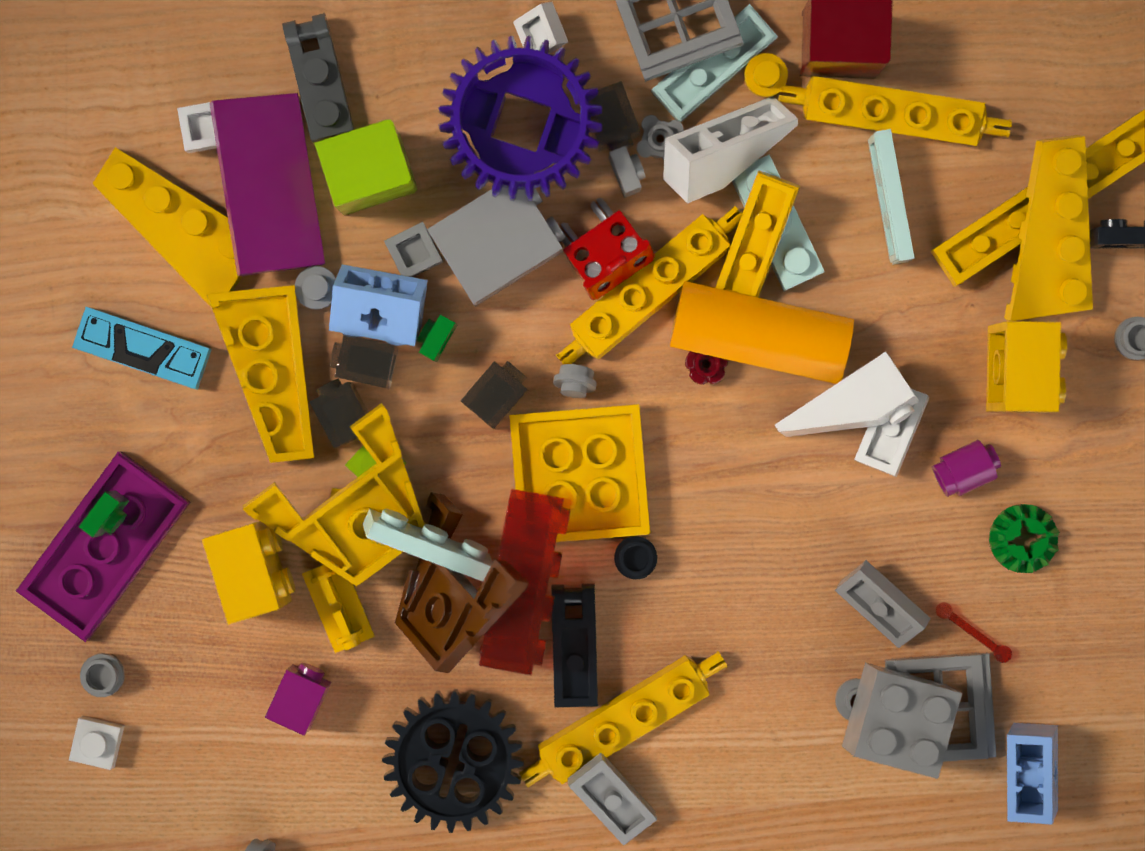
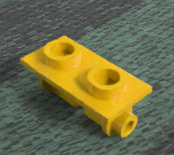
[302,565,375,653]

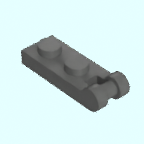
[282,13,354,143]

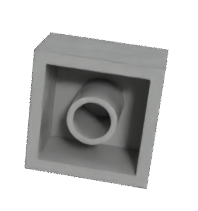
[842,662,962,779]

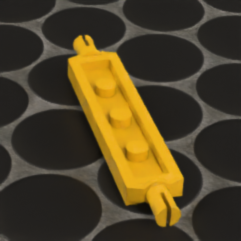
[777,76,1012,146]
[556,206,742,365]
[519,651,728,788]

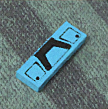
[72,307,212,390]

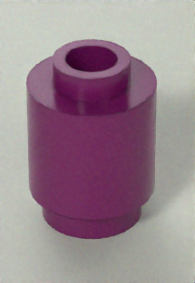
[932,440,1001,497]

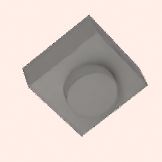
[608,146,646,198]
[384,222,443,277]

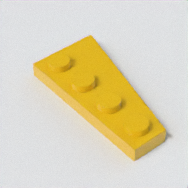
[1004,135,1093,321]
[92,147,242,307]
[207,285,314,463]

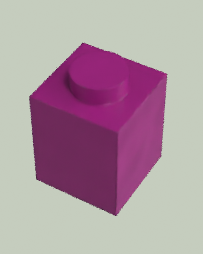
[265,662,332,736]

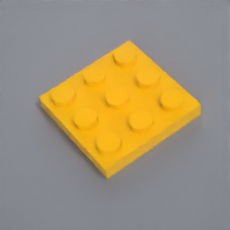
[509,404,650,545]

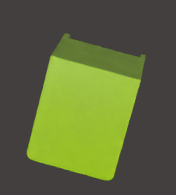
[314,119,417,216]

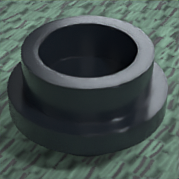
[614,536,658,579]

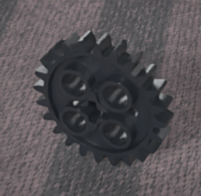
[382,689,524,833]

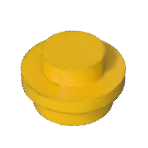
[744,53,788,98]

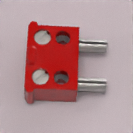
[560,198,655,300]

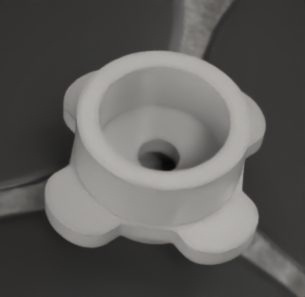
[637,115,684,160]

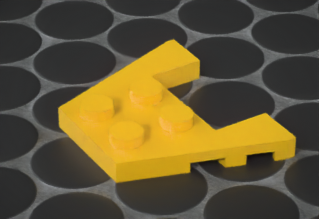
[243,403,424,586]

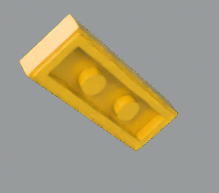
[715,170,800,298]

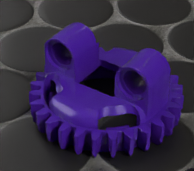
[439,36,602,201]

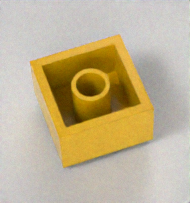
[986,321,1067,413]
[202,521,295,625]

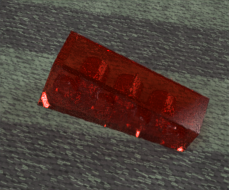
[478,489,570,675]

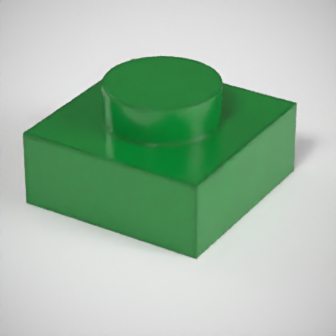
[417,314,458,362]
[79,490,129,538]

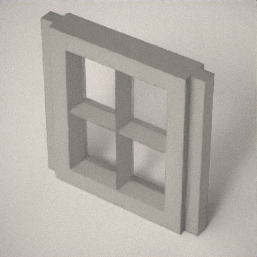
[615,0,744,82]
[885,653,996,762]

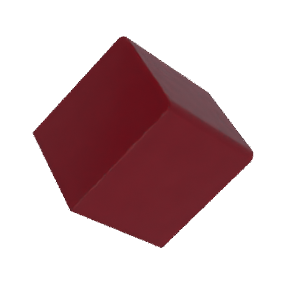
[800,0,893,78]

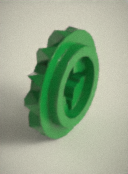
[989,504,1060,573]

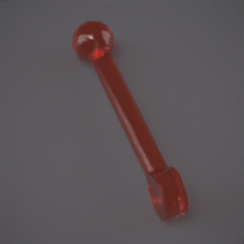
[936,602,1012,663]

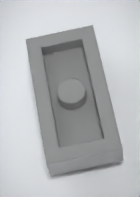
[835,560,931,648]
[568,753,657,845]

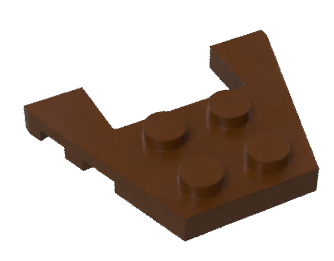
[395,492,529,673]

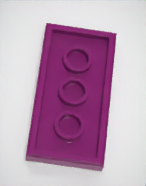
[210,93,325,276]
[16,451,190,642]

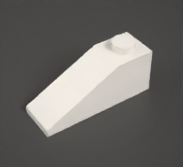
[663,96,798,203]
[775,352,919,437]

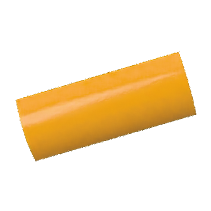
[670,281,854,384]

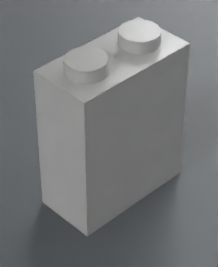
[427,187,566,307]

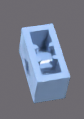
[329,264,428,346]
[1007,723,1058,825]

